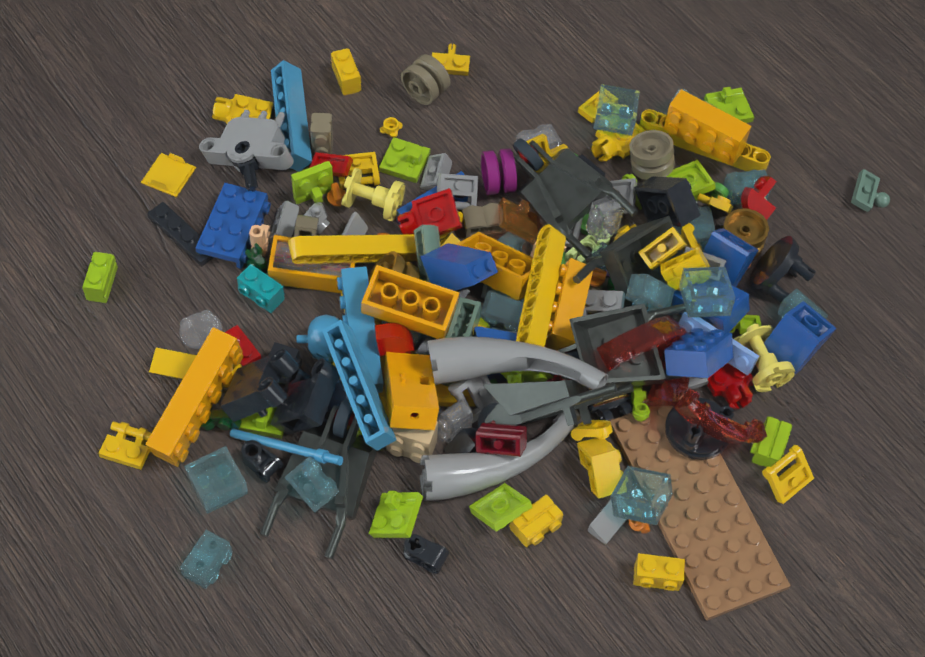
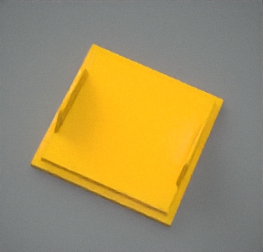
[141,153,196,197]

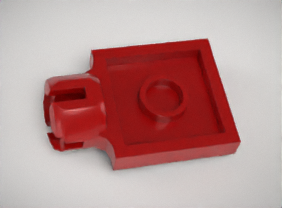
[398,188,462,235]
[707,363,753,410]

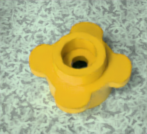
[380,117,403,137]

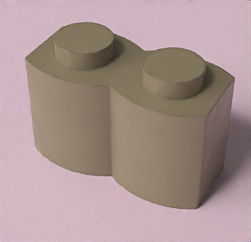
[462,203,507,238]

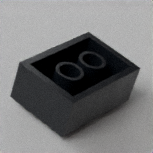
[634,176,701,227]

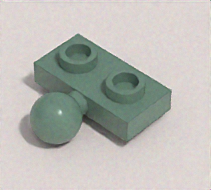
[851,169,890,212]

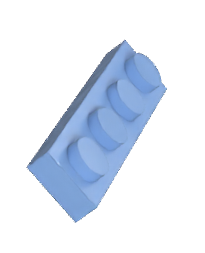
[676,309,759,375]

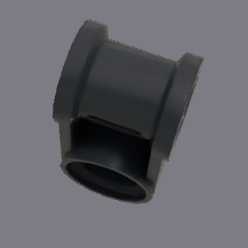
[241,440,284,483]
[403,534,449,574]

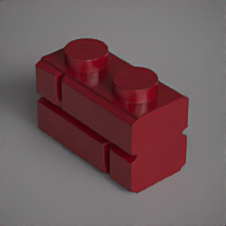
[476,423,527,457]

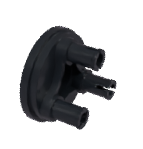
[750,236,816,304]
[665,389,734,460]

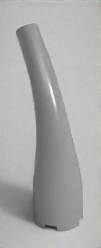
[427,336,608,390]
[420,410,581,501]

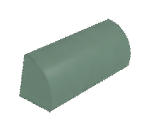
[414,225,441,283]
[443,297,482,387]

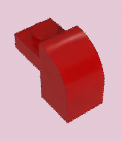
[741,176,777,220]
[375,323,414,356]

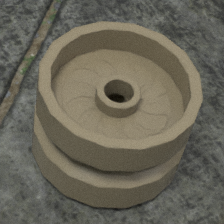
[401,54,450,105]
[629,130,675,180]

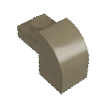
[294,215,319,237]

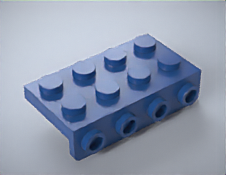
[196,183,271,269]

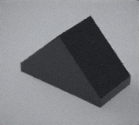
[443,428,478,454]

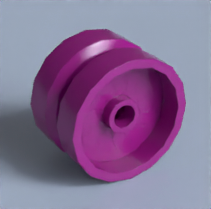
[481,148,517,195]

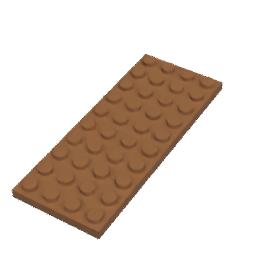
[610,395,791,621]

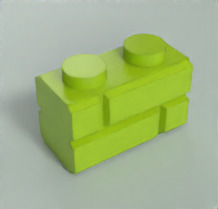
[82,252,118,303]
[750,416,792,467]

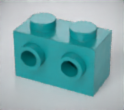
[237,264,285,313]

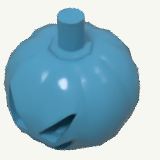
[297,314,340,363]

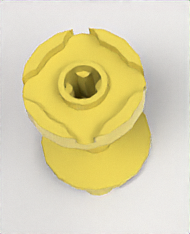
[341,168,405,222]
[734,324,795,392]

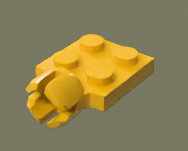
[212,94,273,124]
[591,112,646,162]

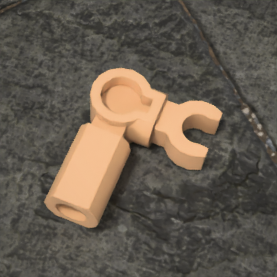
[249,224,271,257]

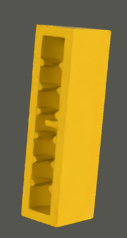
[149,348,242,388]

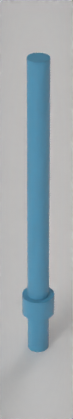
[230,429,343,465]

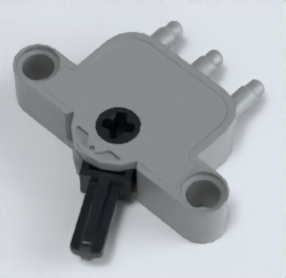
[199,110,294,192]

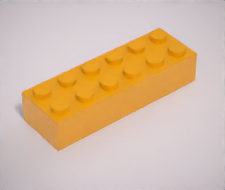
[145,327,243,467]

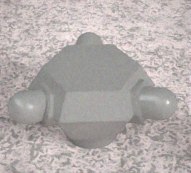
[292,202,330,236]

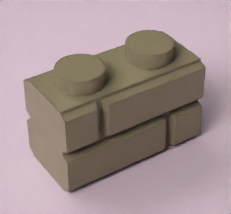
[310,113,333,156]

